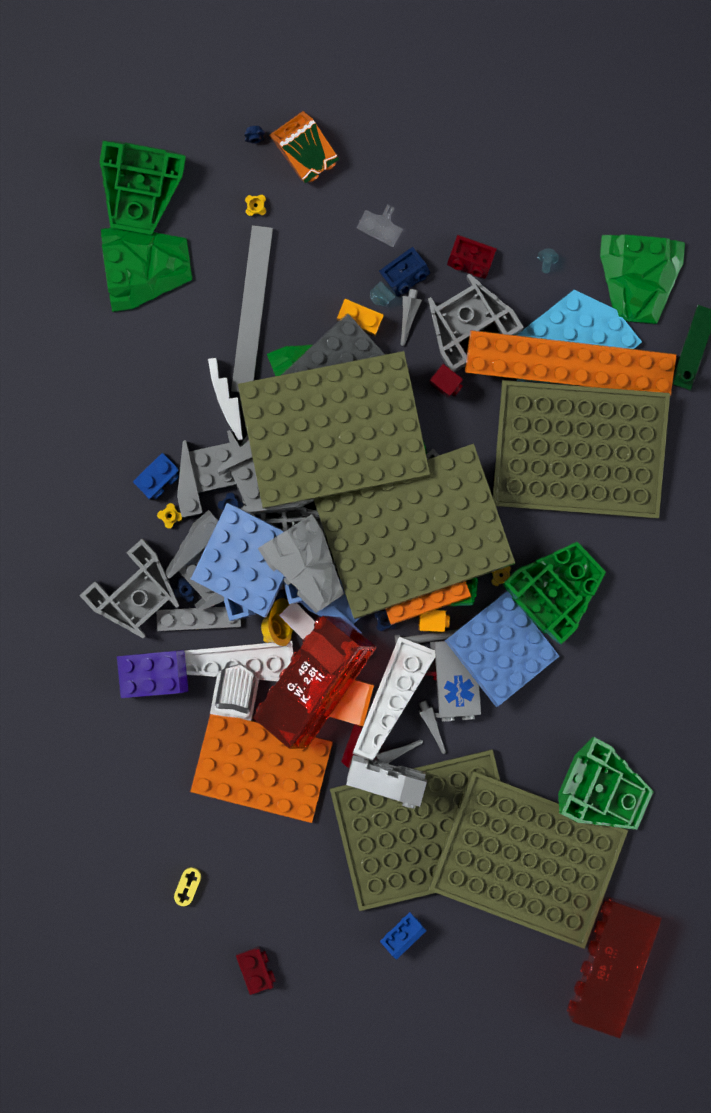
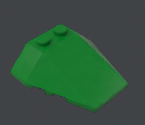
[100,140,186,235]
[558,737,654,830]

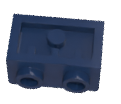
[379,247,431,297]

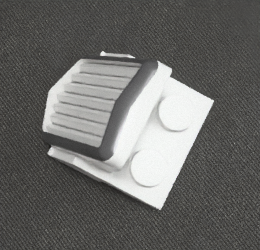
[210,664,259,721]

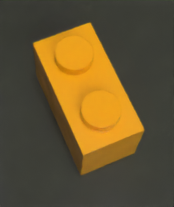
[337,299,384,336]
[418,610,450,632]

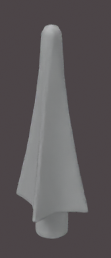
[400,289,422,346]
[418,700,446,754]
[374,740,423,763]

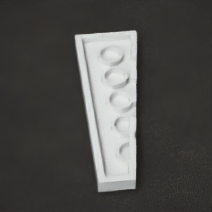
[353,637,435,761]
[185,641,296,682]

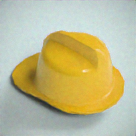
[261,598,293,646]

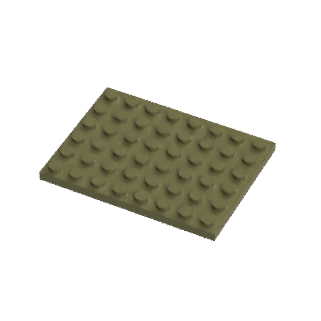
[238,351,430,509]
[493,380,670,518]
[314,444,515,619]
[330,749,500,911]
[428,771,628,949]

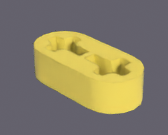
[174,867,201,906]

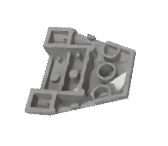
[258,514,344,613]

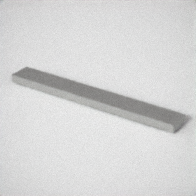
[231,225,273,392]

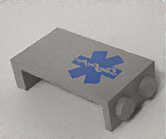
[430,641,481,721]

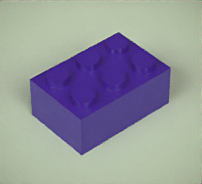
[117,650,189,698]

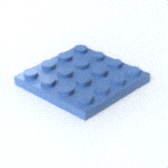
[191,503,286,617]
[445,591,559,707]

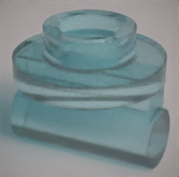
[538,249,559,273]
[370,281,395,306]

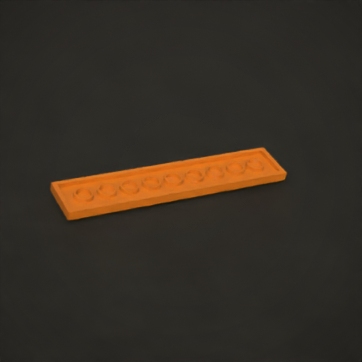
[465,330,676,396]

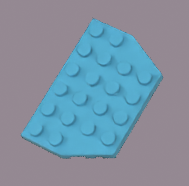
[516,290,642,386]

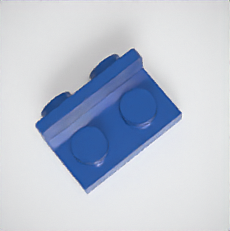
[133,453,180,500]
[380,912,427,960]

